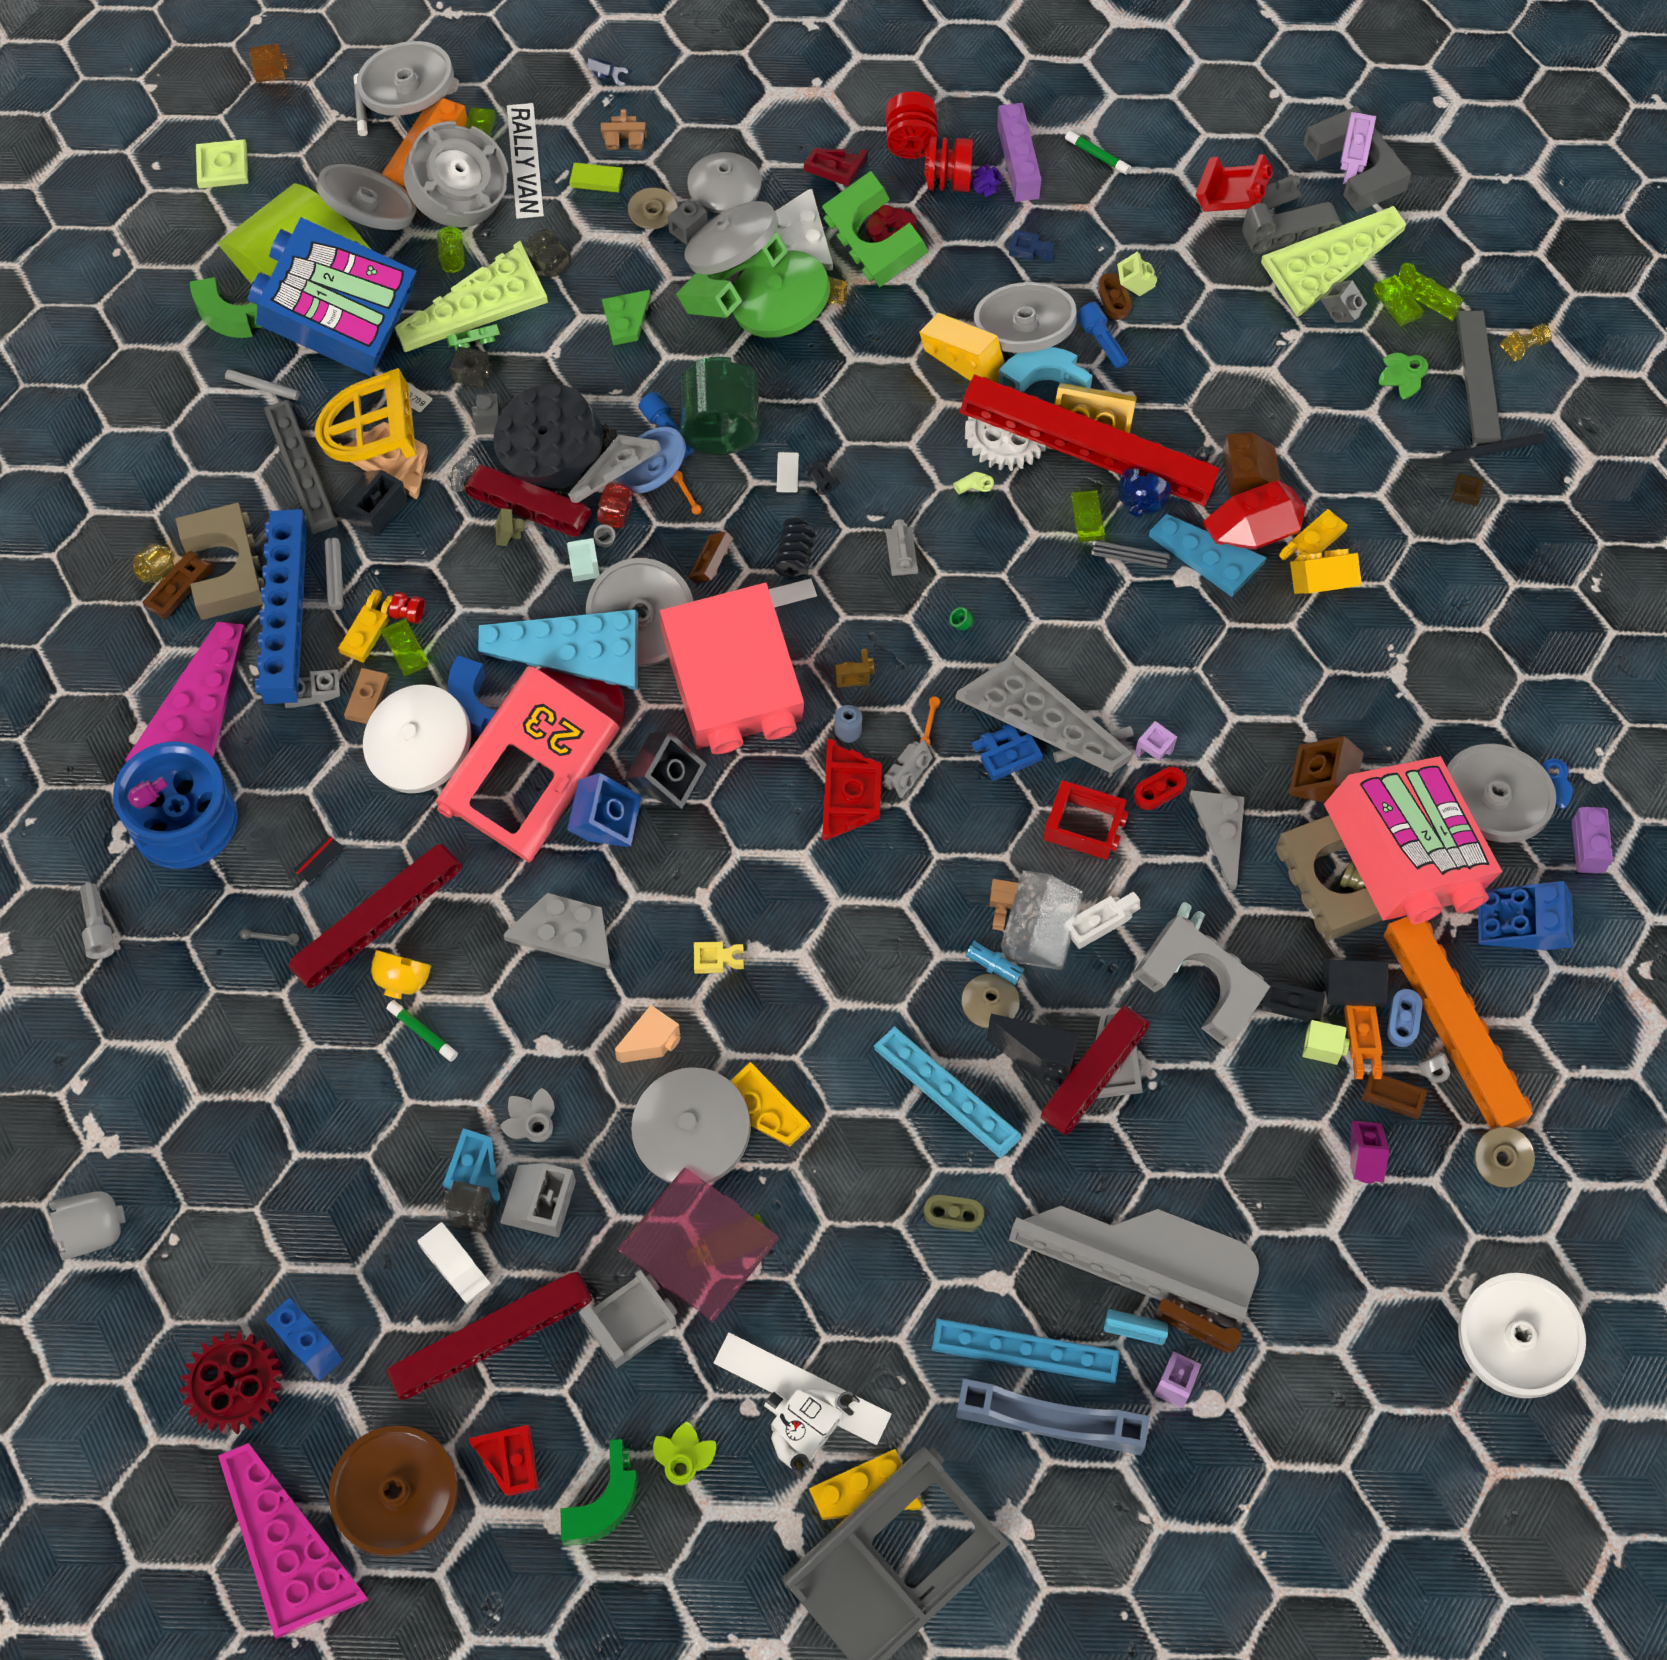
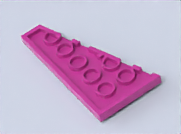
[125,622,246,761]
[218,1443,369,1639]

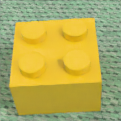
[1290,549,1362,594]

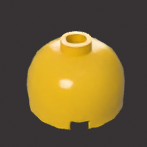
[371,950,431,999]

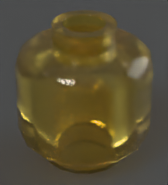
[133,544,174,583]

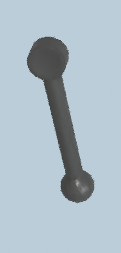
[240,928,300,946]

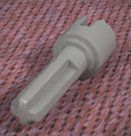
[80,882,114,959]

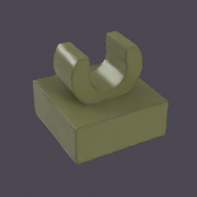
[495,508,524,546]

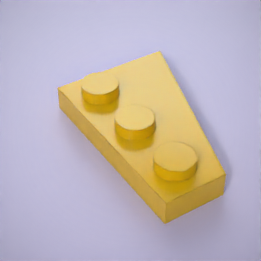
[731,1062,811,1147]
[809,1449,922,1520]

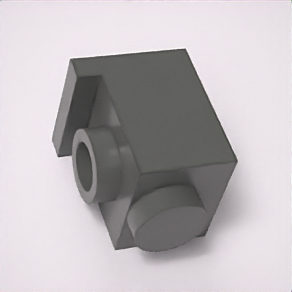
[472,393,501,435]

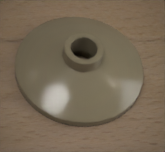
[628,188,678,229]
[962,974,1020,1029]
[1475,1127,1535,1188]

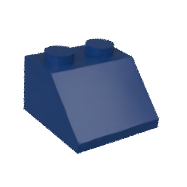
[567,773,642,847]

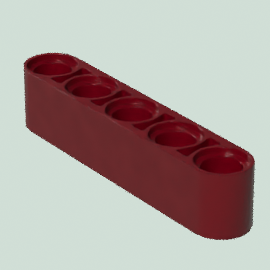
[464,465,592,537]
[1040,1005,1150,1136]

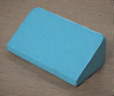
[1103,1309,1168,1345]

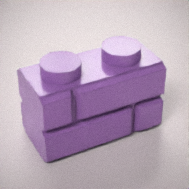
[1572,807,1613,873]

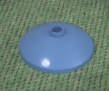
[616,427,686,493]

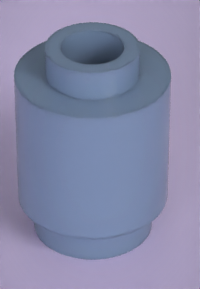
[835,705,862,743]

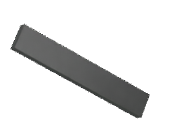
[1456,311,1501,443]
[264,400,338,534]

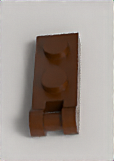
[143,551,214,620]
[1154,1298,1241,1353]

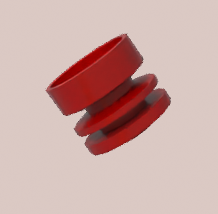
[886,91,938,159]
[925,137,973,192]

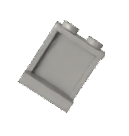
[579,1270,677,1369]

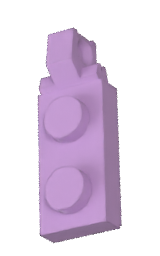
[1340,112,1376,184]

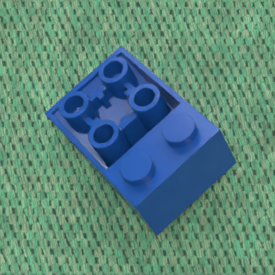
[1478,881,1574,950]

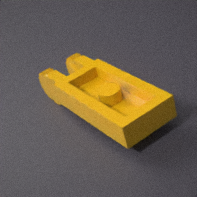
[1279,509,1348,561]
[338,589,393,663]

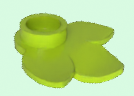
[653,1422,716,1485]

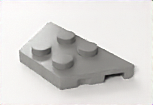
[504,893,611,969]

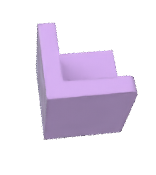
[1135,721,1177,761]

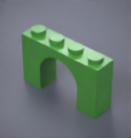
[822,171,929,288]
[676,231,788,318]

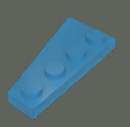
[1149,514,1266,597]

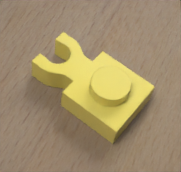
[694,942,744,974]

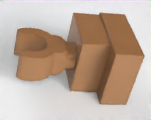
[989,879,1018,931]

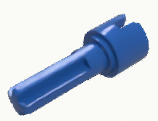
[1077,302,1128,368]
[638,392,694,458]

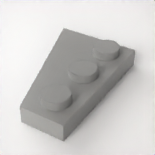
[1096,1006,1143,1099]

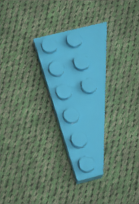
[478,610,638,690]

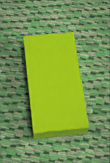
[570,163,623,193]

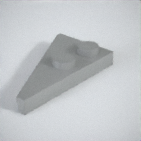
[568,435,661,503]
[1189,790,1244,890]

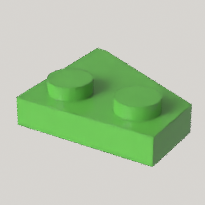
[602,290,651,346]
[446,324,499,351]

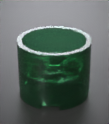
[680,356,760,455]

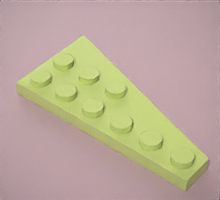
[1261,206,1406,318]
[395,241,548,352]

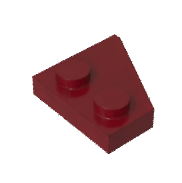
[804,148,868,186]

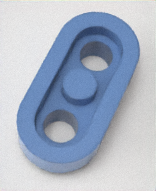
[1387,989,1423,1047]

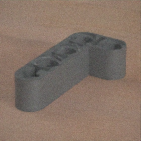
[1242,202,1342,254]

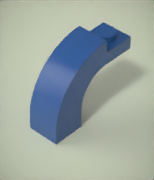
[448,655,497,737]

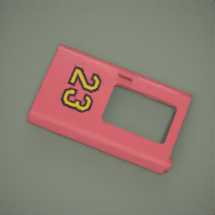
[435,666,620,863]

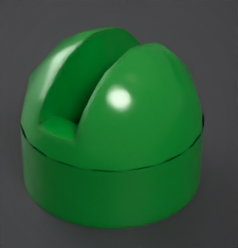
[949,607,973,631]

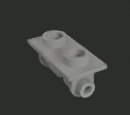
[886,519,918,576]
[882,740,933,798]

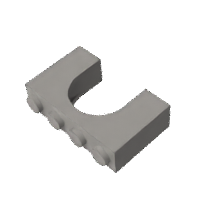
[1132,915,1271,1046]

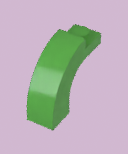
[190,277,263,338]

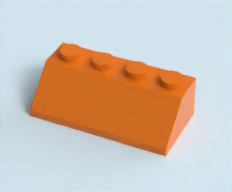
[382,98,469,190]

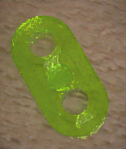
[437,226,465,273]

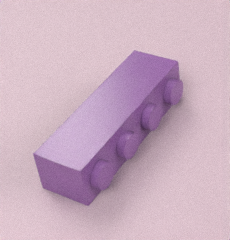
[997,103,1041,202]

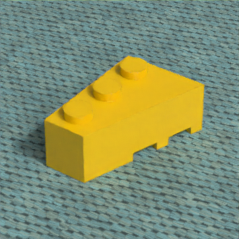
[919,313,1005,383]

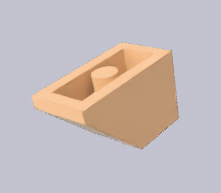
[615,1005,681,1063]

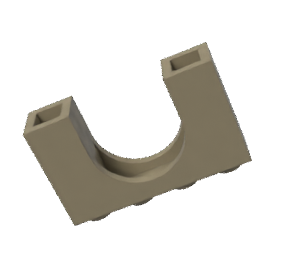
[175,502,266,620]
[1276,815,1382,942]

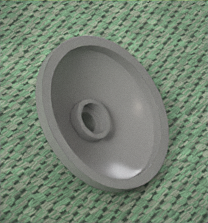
[687,152,761,214]

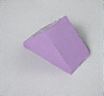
[1154,1351,1202,1409]

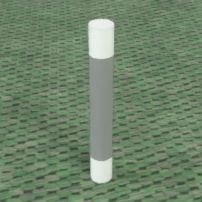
[354,73,368,136]

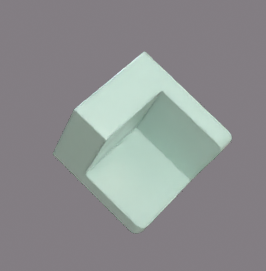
[567,538,599,582]

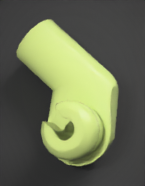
[953,472,994,494]

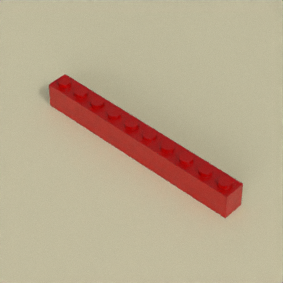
[959,374,1220,507]

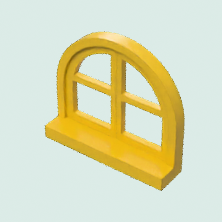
[315,368,416,462]

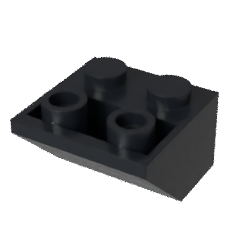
[333,470,407,537]

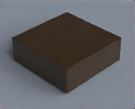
[1451,474,1484,506]

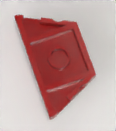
[822,739,882,840]

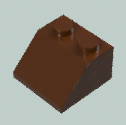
[1222,433,1281,496]
[1289,736,1364,803]

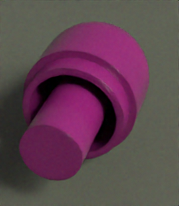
[128,777,168,808]

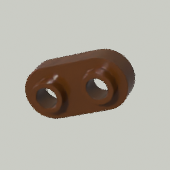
[1098,273,1132,320]

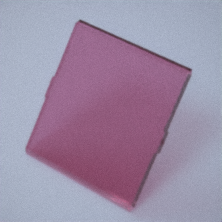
[618,1167,779,1322]

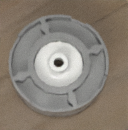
[403,121,508,227]

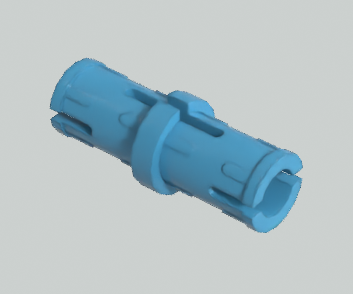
[965,940,1024,985]

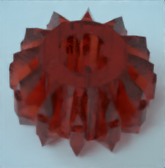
[597,482,633,528]

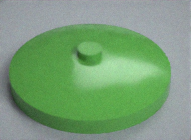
[733,250,830,338]

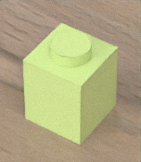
[1302,1020,1350,1065]

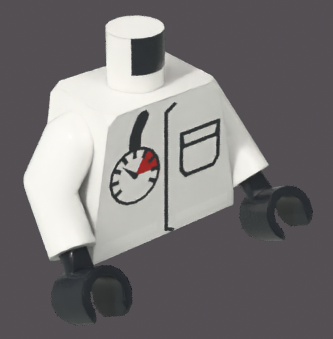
[764,1389,860,1479]

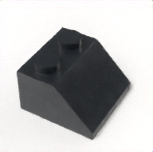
[625,731,707,809]

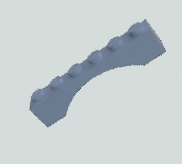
[956,1379,1150,1455]

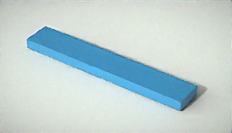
[932,1318,1120,1384]

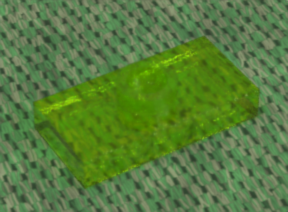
[1070,490,1105,542]

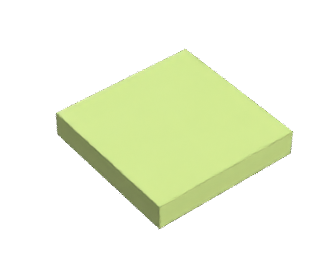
[196,139,248,188]

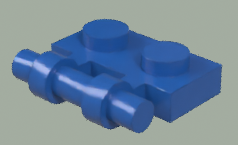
[972,724,1043,781]

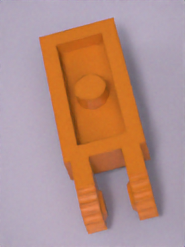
[1344,1005,1383,1079]

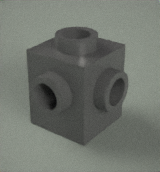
[1321,280,1367,323]

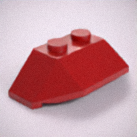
[1203,480,1306,550]

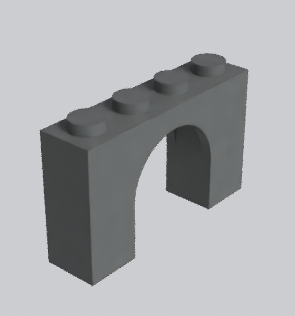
[1303,106,1411,212]

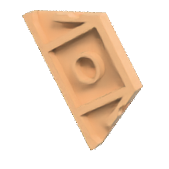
[339,422,428,499]

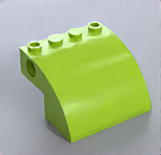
[217,183,371,284]

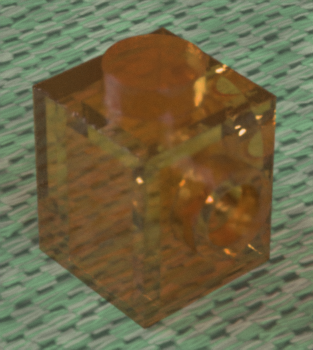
[249,44,288,83]

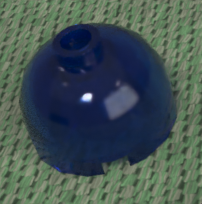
[1118,469,1172,517]

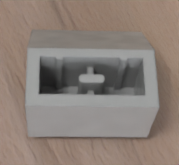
[500,1163,576,1237]

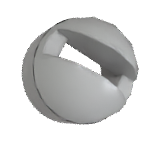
[594,525,615,548]

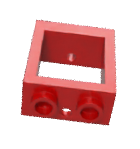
[1043,780,1129,860]

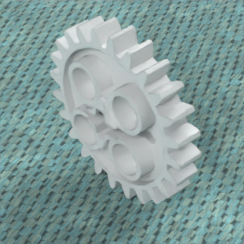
[965,416,1046,471]

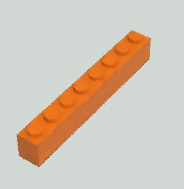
[1384,917,1533,1130]

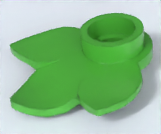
[1379,353,1428,399]

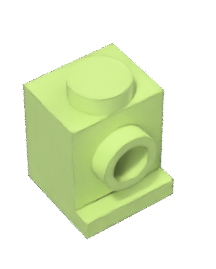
[1117,252,1157,296]

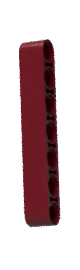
[289,844,462,988]
[386,1272,592,1400]

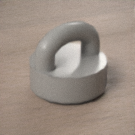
[1418,1052,1450,1083]

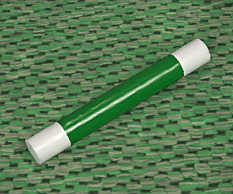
[1065,131,1131,175]
[386,1000,458,1062]

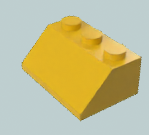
[1055,383,1137,433]

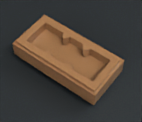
[344,668,389,724]

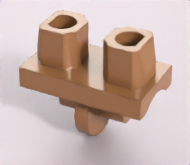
[601,109,647,150]

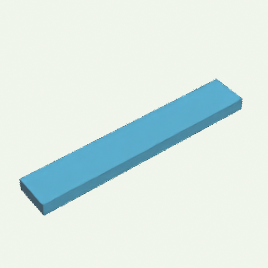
[874,1026,1021,1159]

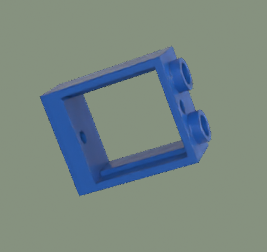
[265,1298,343,1382]

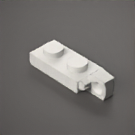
[1063,892,1141,949]

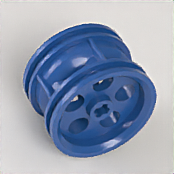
[113,741,238,869]

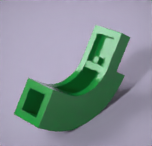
[560,1439,638,1546]

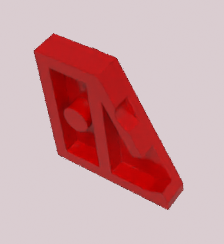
[469,1425,539,1496]

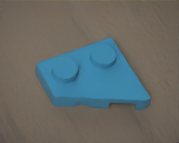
[443,1128,500,1204]

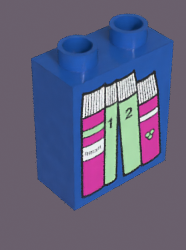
[248,217,416,377]

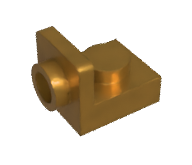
[836,649,874,688]

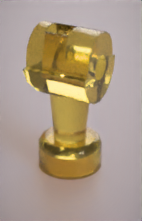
[1501,323,1552,361]

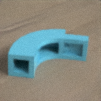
[998,347,1092,393]

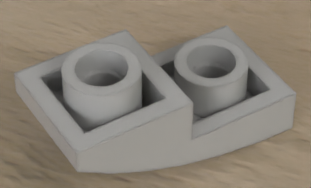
[285,670,340,708]

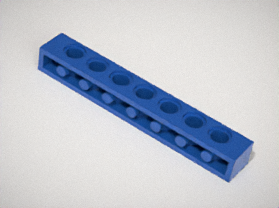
[255,509,307,704]

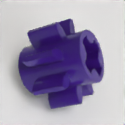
[971,164,1002,197]

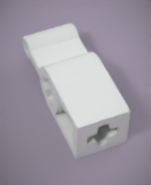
[417,1222,491,1305]

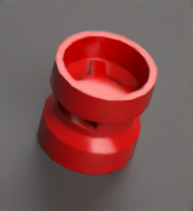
[389,591,425,624]

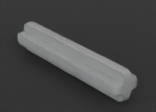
[325,538,344,611]

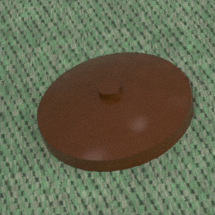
[329,1426,458,1557]

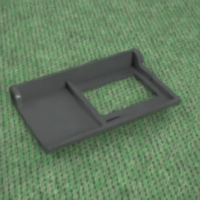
[781,1446,1009,1660]

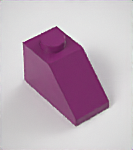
[1350,1121,1389,1184]

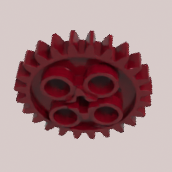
[180,1331,284,1435]

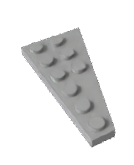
[955,654,1133,773]

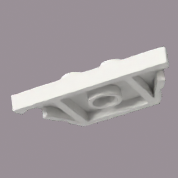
[775,189,833,271]

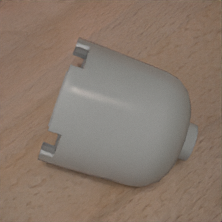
[49,1191,126,1260]

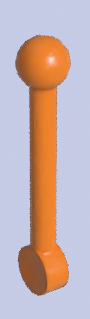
[672,471,702,515]
[920,697,940,746]

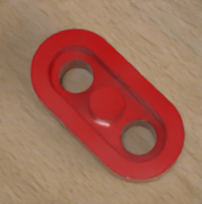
[1134,767,1186,810]

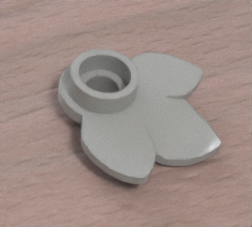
[500,1088,555,1143]

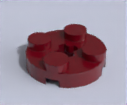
[867,205,917,243]

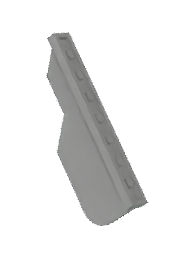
[1009,1206,1259,1330]

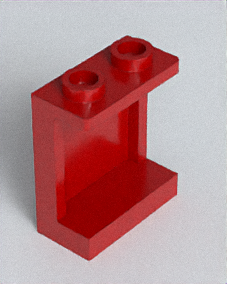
[1195,154,1272,212]

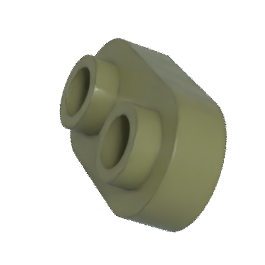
[924,1195,984,1232]

